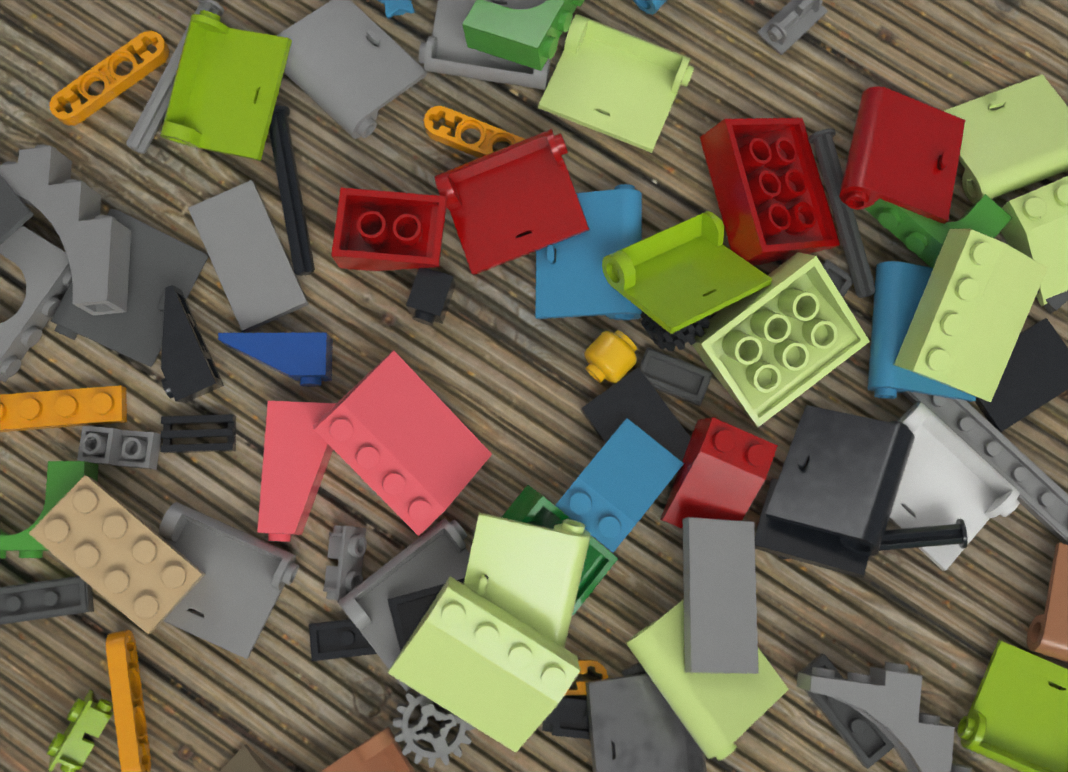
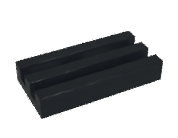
[160,414,236,454]

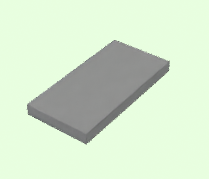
[188,180,309,333]
[683,518,759,674]

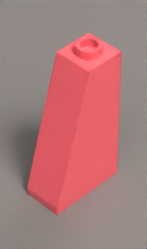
[257,401,336,542]

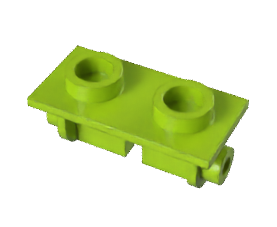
[46,690,113,772]

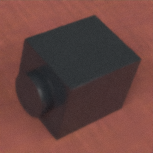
[406,268,455,325]

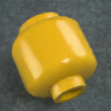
[584,330,637,383]

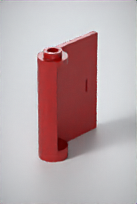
[839,86,965,224]
[434,129,589,275]

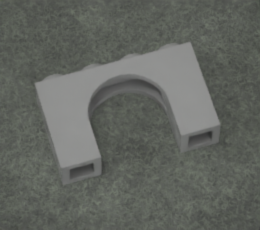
[0,225,72,382]

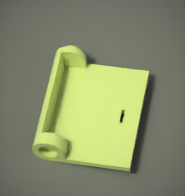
[538,14,695,153]
[944,74,1068,204]
[463,513,591,648]
[626,599,789,761]

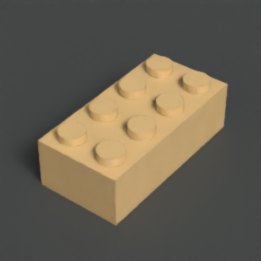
[29,475,205,634]

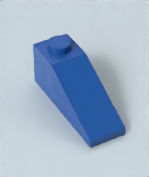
[218,332,333,387]

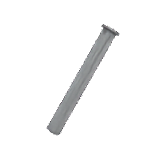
[127,0,224,154]

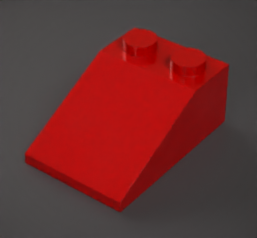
[331,187,447,271]
[660,417,778,529]

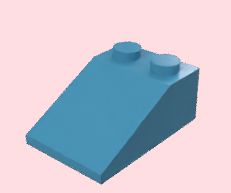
[555,418,684,553]

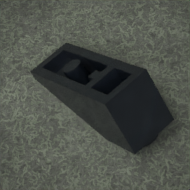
[161,285,224,403]

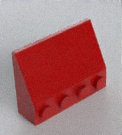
[699,118,840,265]

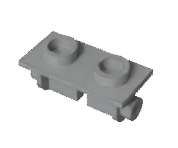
[757,0,828,56]
[323,525,367,601]

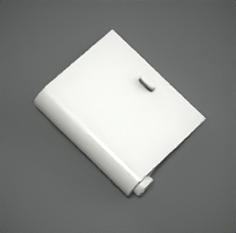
[889,401,1020,571]

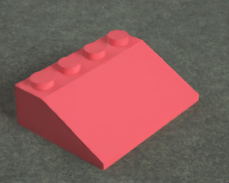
[313,350,492,536]

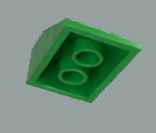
[501,485,618,616]

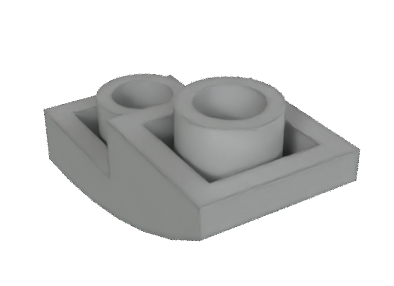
[77,426,161,470]

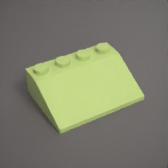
[1001,176,1068,307]
[894,229,1047,402]
[692,252,870,428]
[388,576,580,753]

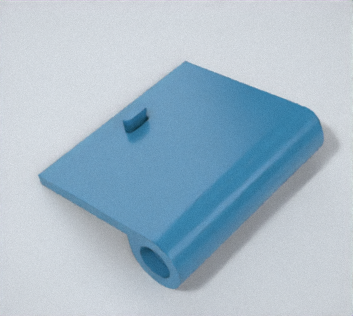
[535,184,642,320]
[867,261,976,402]

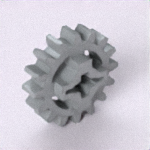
[393,691,475,768]

